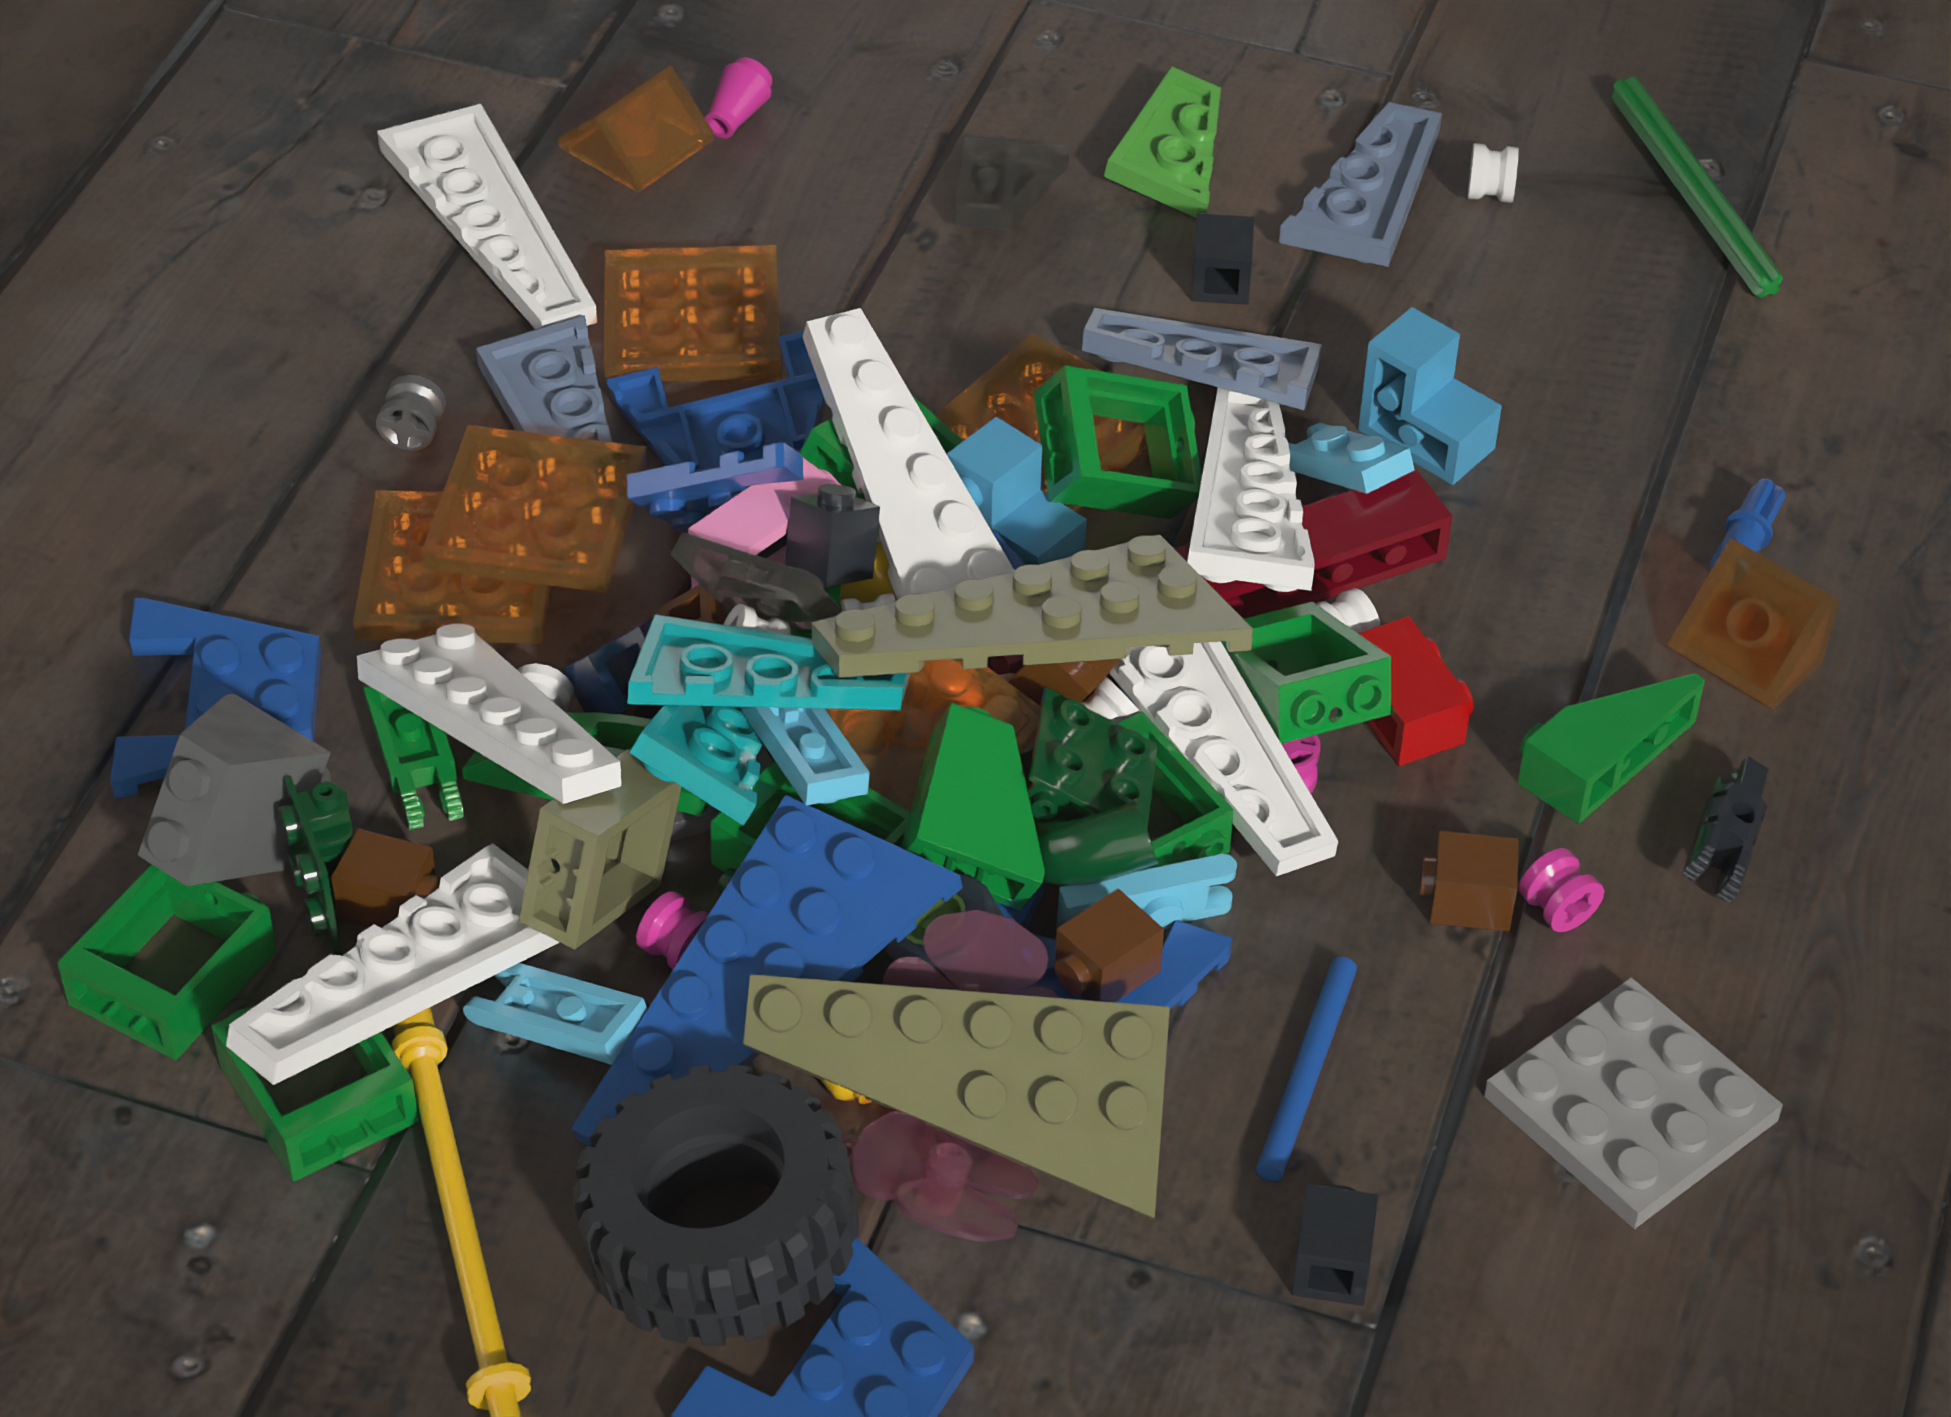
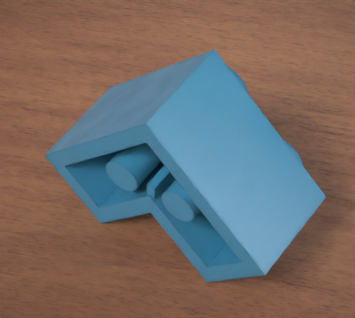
[1358,307,1502,485]
[947,417,1087,565]

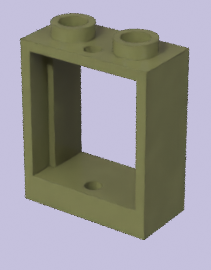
[519,749,682,950]

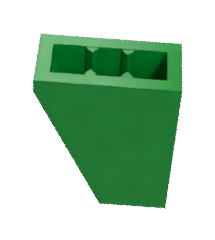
[901,702,1045,910]

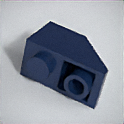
[561,613,658,714]

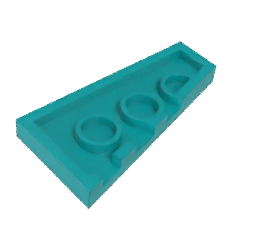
[627,615,910,710]
[629,705,763,826]

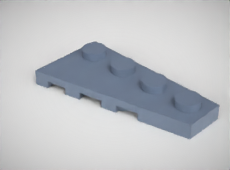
[1279,102,1442,267]
[1082,308,1322,410]
[476,315,621,514]

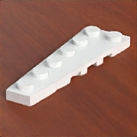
[377,104,597,330]
[803,308,1015,600]
[1188,387,1315,592]
[357,624,621,804]
[1109,642,1338,876]
[226,844,560,1085]

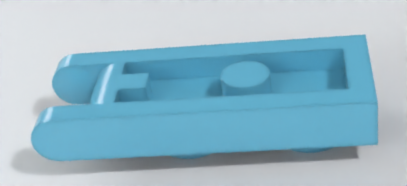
[1288,423,1415,494]
[740,707,870,806]
[1056,854,1237,930]
[463,963,648,1065]

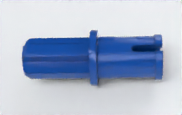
[1710,478,1785,582]

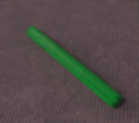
[1611,76,1783,299]

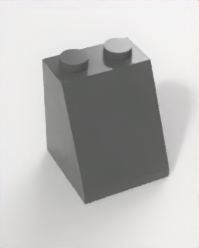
[138,694,331,886]

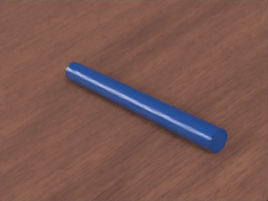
[1256,957,1357,1182]

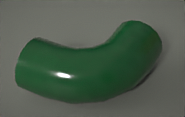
[1033,800,1158,886]

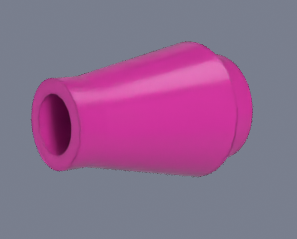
[704,57,773,138]

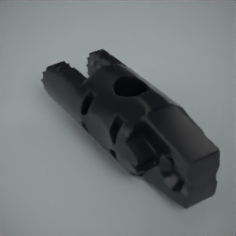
[1682,756,1769,903]

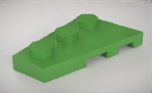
[1104,67,1221,218]

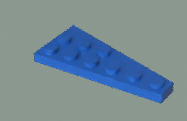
[571,795,963,1147]

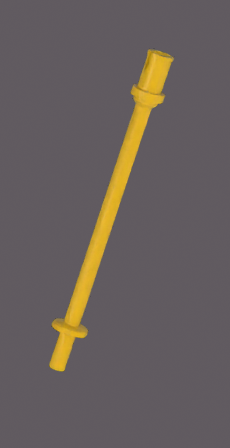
[391,1007,531,1417]

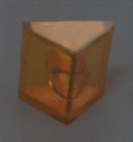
[558,65,714,193]
[1667,538,1839,709]

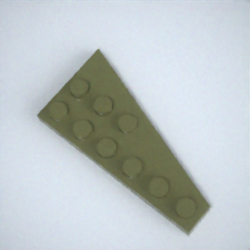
[812,534,1253,677]
[743,974,1170,1221]

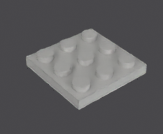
[1484,977,1783,1229]

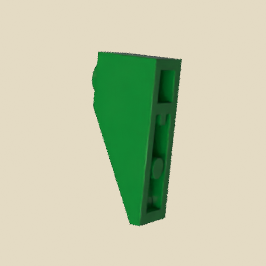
[1518,673,1705,825]

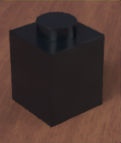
[1192,213,1254,305]
[785,484,880,587]
[1292,1184,1378,1306]

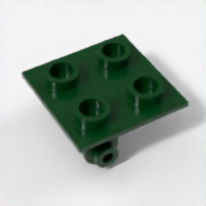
[1027,687,1158,829]
[278,775,354,956]

